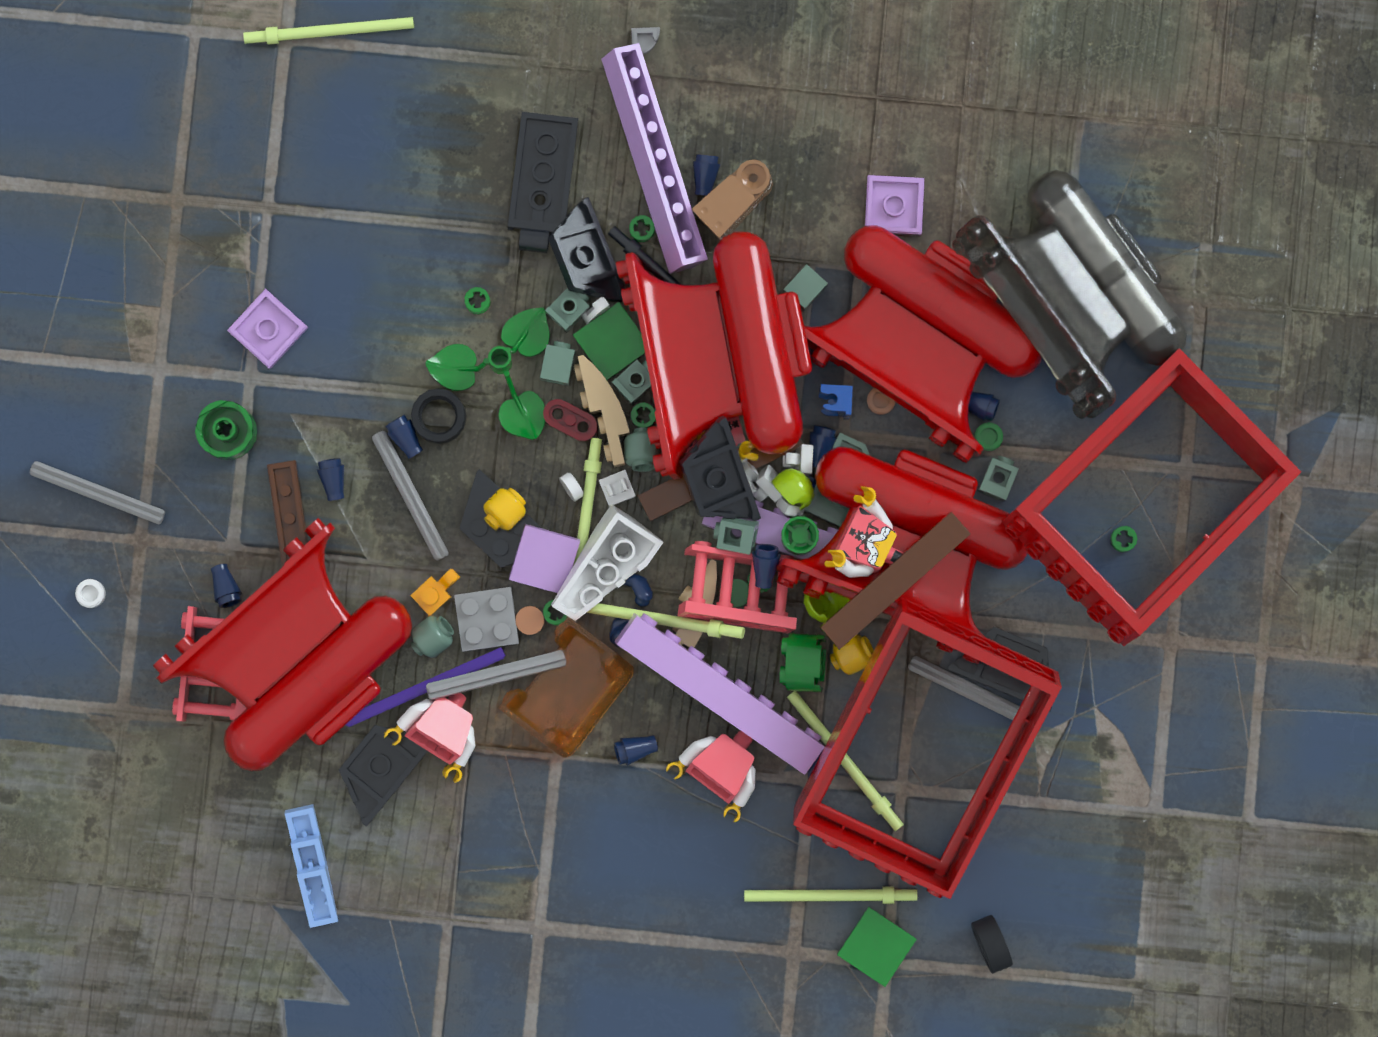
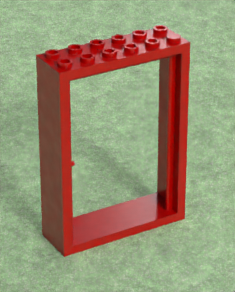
[1002,348,1301,646]
[793,597,1062,899]

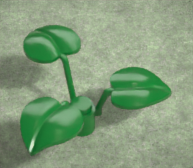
[426,308,550,440]

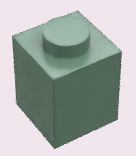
[783,264,828,312]
[540,341,576,386]

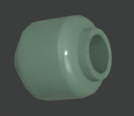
[623,428,661,472]
[411,616,454,658]

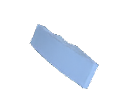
[285,804,338,928]

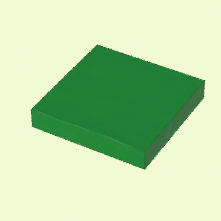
[573,302,645,381]
[837,906,917,987]

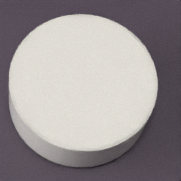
[559,472,584,502]
[75,579,106,608]

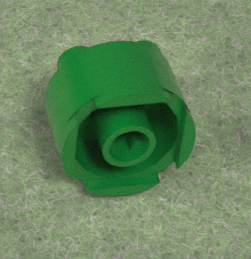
[195,400,257,460]
[780,633,826,692]

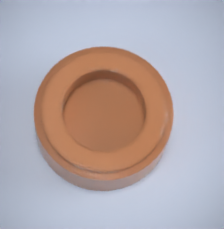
[867,388,895,415]
[516,606,545,635]

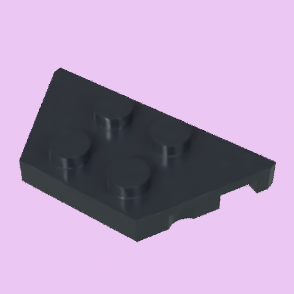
[548,197,625,302]
[679,416,761,520]
[459,469,543,568]
[947,627,1052,712]
[339,725,428,827]

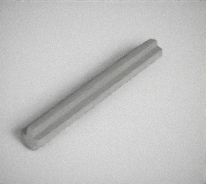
[372,431,449,560]
[30,461,165,524]
[426,650,566,700]
[908,656,1020,720]

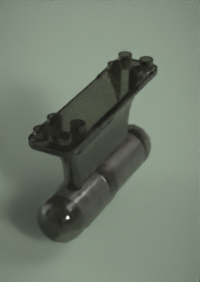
[952,170,1187,419]

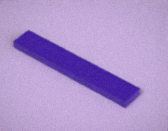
[346,647,506,727]

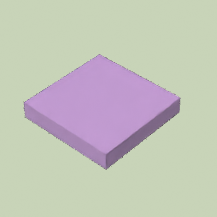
[865,175,924,236]
[227,289,308,369]
[509,524,580,593]

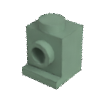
[545,288,590,333]
[612,360,651,405]
[978,456,1019,502]
[713,517,759,555]

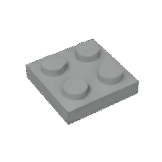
[454,587,519,652]

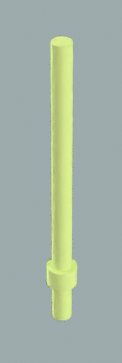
[243,17,414,45]
[573,438,602,566]
[586,603,745,639]
[787,691,904,831]
[744,886,917,904]

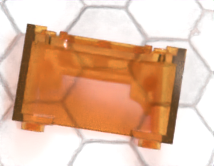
[498,617,634,758]

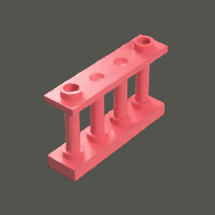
[678,541,797,634]
[172,606,247,722]

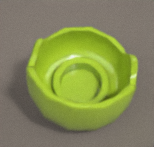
[771,468,815,510]
[804,592,850,623]

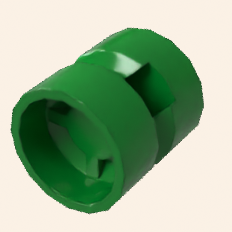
[781,516,819,555]

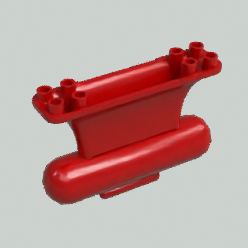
[804,225,1045,464]
[616,232,812,480]
[776,446,1028,664]
[153,518,412,771]

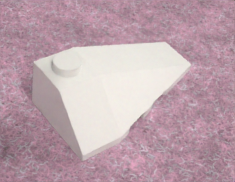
[551,504,663,621]

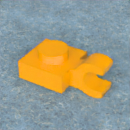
[410,569,460,616]

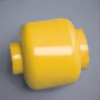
[483,488,526,531]
[830,634,874,675]

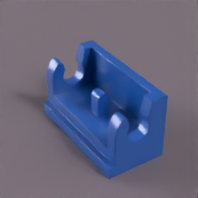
[819,384,853,420]

